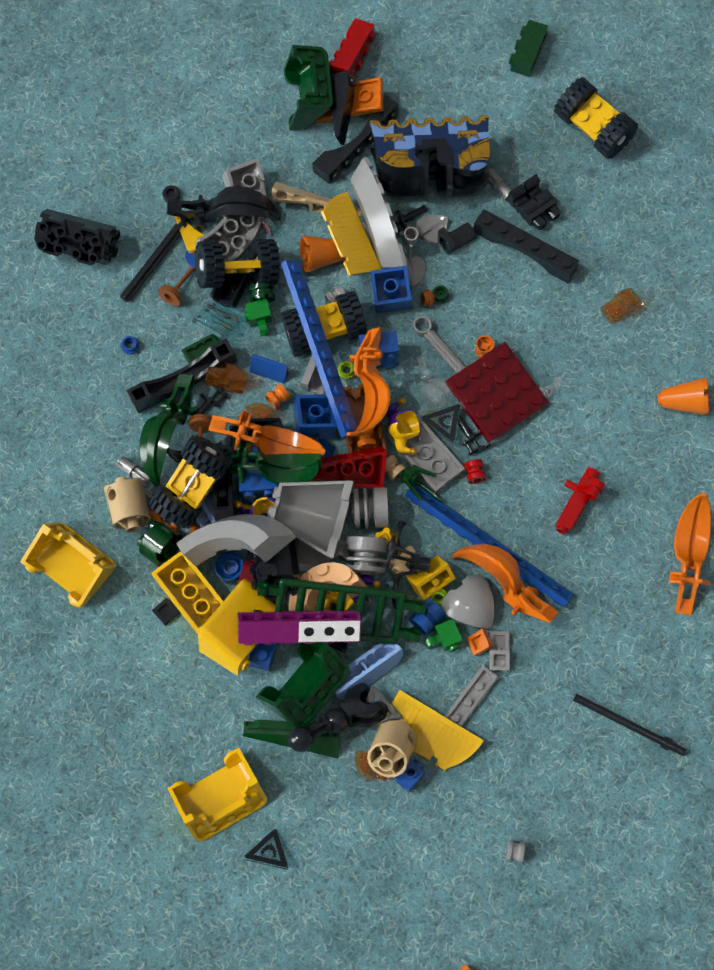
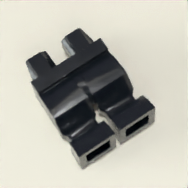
[507,174,561,230]

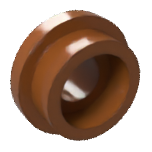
[420,289,435,308]

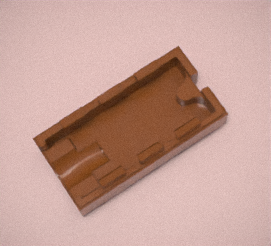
[344,384,387,453]

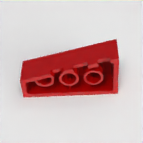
[329,18,376,81]
[310,446,387,488]

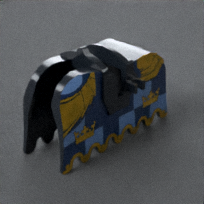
[370,115,490,197]

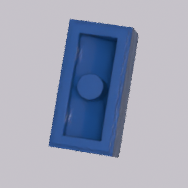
[250,354,289,384]

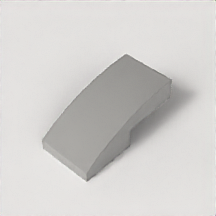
[489,631,510,671]

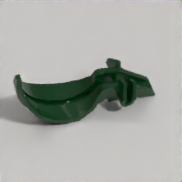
[140,374,198,487]
[226,443,323,485]

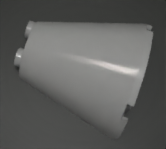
[267,481,354,558]

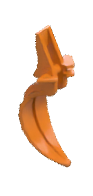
[347,327,391,437]
[208,410,326,456]
[669,492,711,615]
[451,544,559,623]

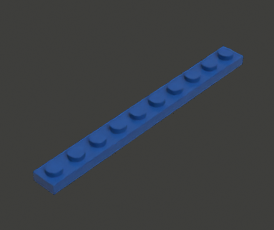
[281,260,357,438]
[405,485,574,607]

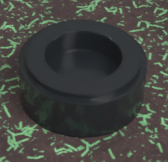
[162,185,181,202]

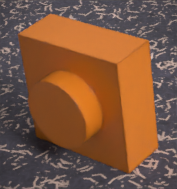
[467,629,493,656]

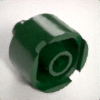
[137,521,182,567]

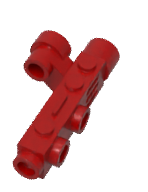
[555,467,605,535]

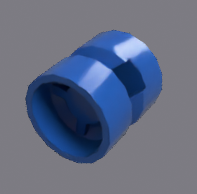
[409,598,446,636]

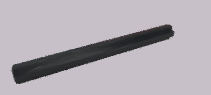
[120,218,190,302]

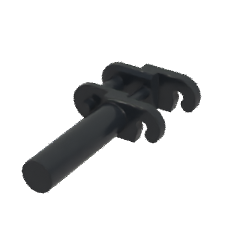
[395,205,428,235]
[188,381,228,422]
[452,414,491,456]

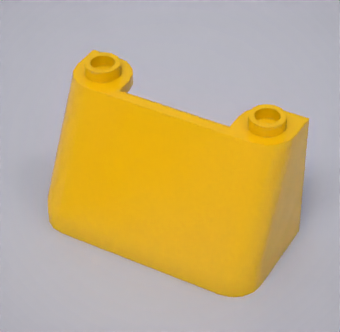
[20,522,117,608]
[198,579,276,676]
[167,747,267,842]

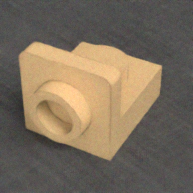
[390,545,415,578]

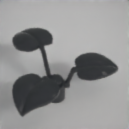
[387,521,431,609]

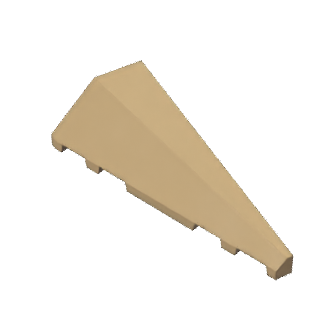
[272,181,363,216]

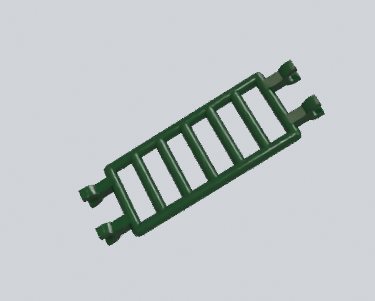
[253,578,426,645]

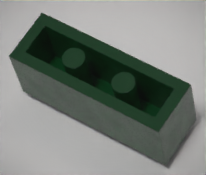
[509,20,548,77]

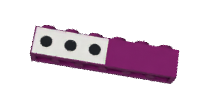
[238,611,361,645]

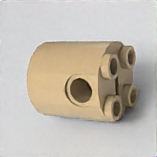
[104,476,151,532]
[367,719,417,777]

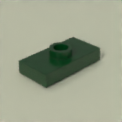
[181,333,219,364]

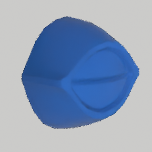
[214,551,244,584]

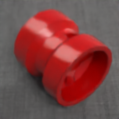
[464,459,487,484]

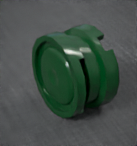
[248,283,275,303]

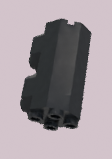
[34,209,120,265]
[248,513,300,600]

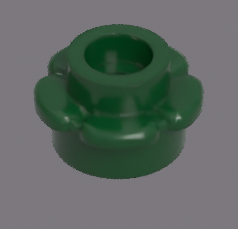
[432,285,450,303]

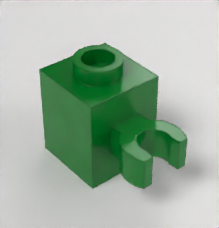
[243,299,272,336]
[425,619,463,652]

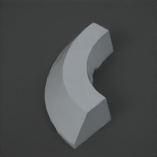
[350,157,407,267]
[195,158,266,261]
[176,514,296,567]

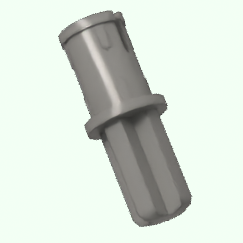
[488,168,512,201]
[116,456,151,485]

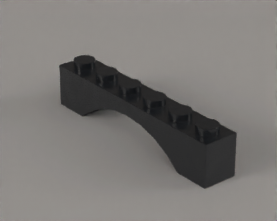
[312,93,399,184]
[474,209,579,284]
[126,338,237,414]

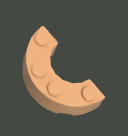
[288,562,367,612]

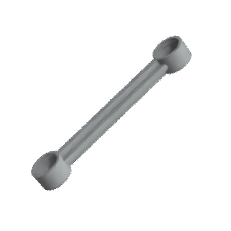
[413,316,466,373]

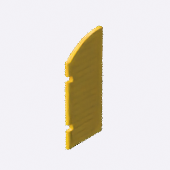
[321,192,382,276]
[377,690,484,771]

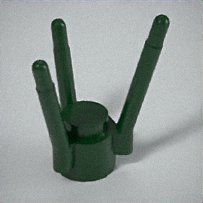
[401,464,443,502]

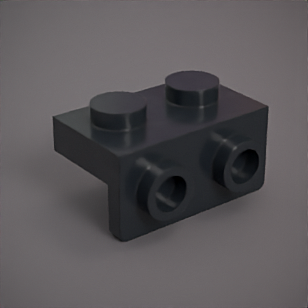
[210,272,251,308]

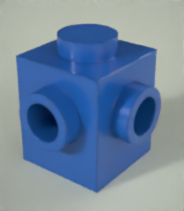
[393,759,425,793]

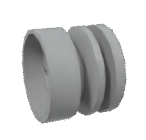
[351,487,389,529]
[345,536,388,575]

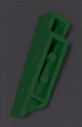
[243,719,340,758]

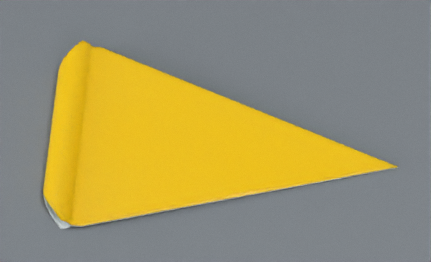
[174,216,204,253]

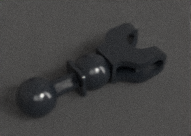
[288,683,388,752]

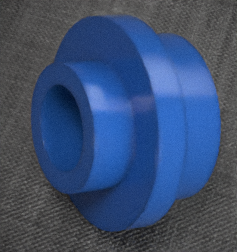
[121,336,140,354]

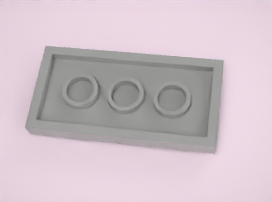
[387,414,465,493]

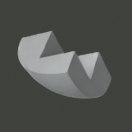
[440,574,494,628]

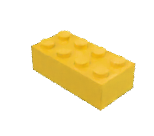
[151,551,223,635]

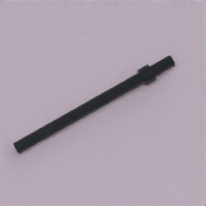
[573,694,687,756]

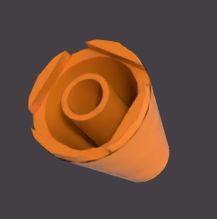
[299,235,346,273]
[658,378,709,415]

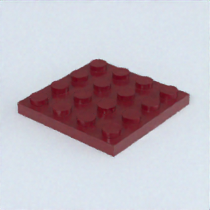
[445,342,549,444]

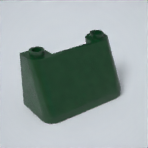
[284,45,333,131]
[256,642,350,727]

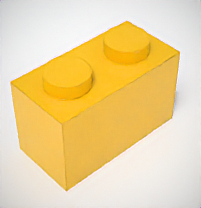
[406,555,456,600]

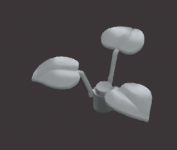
[362,215,448,287]

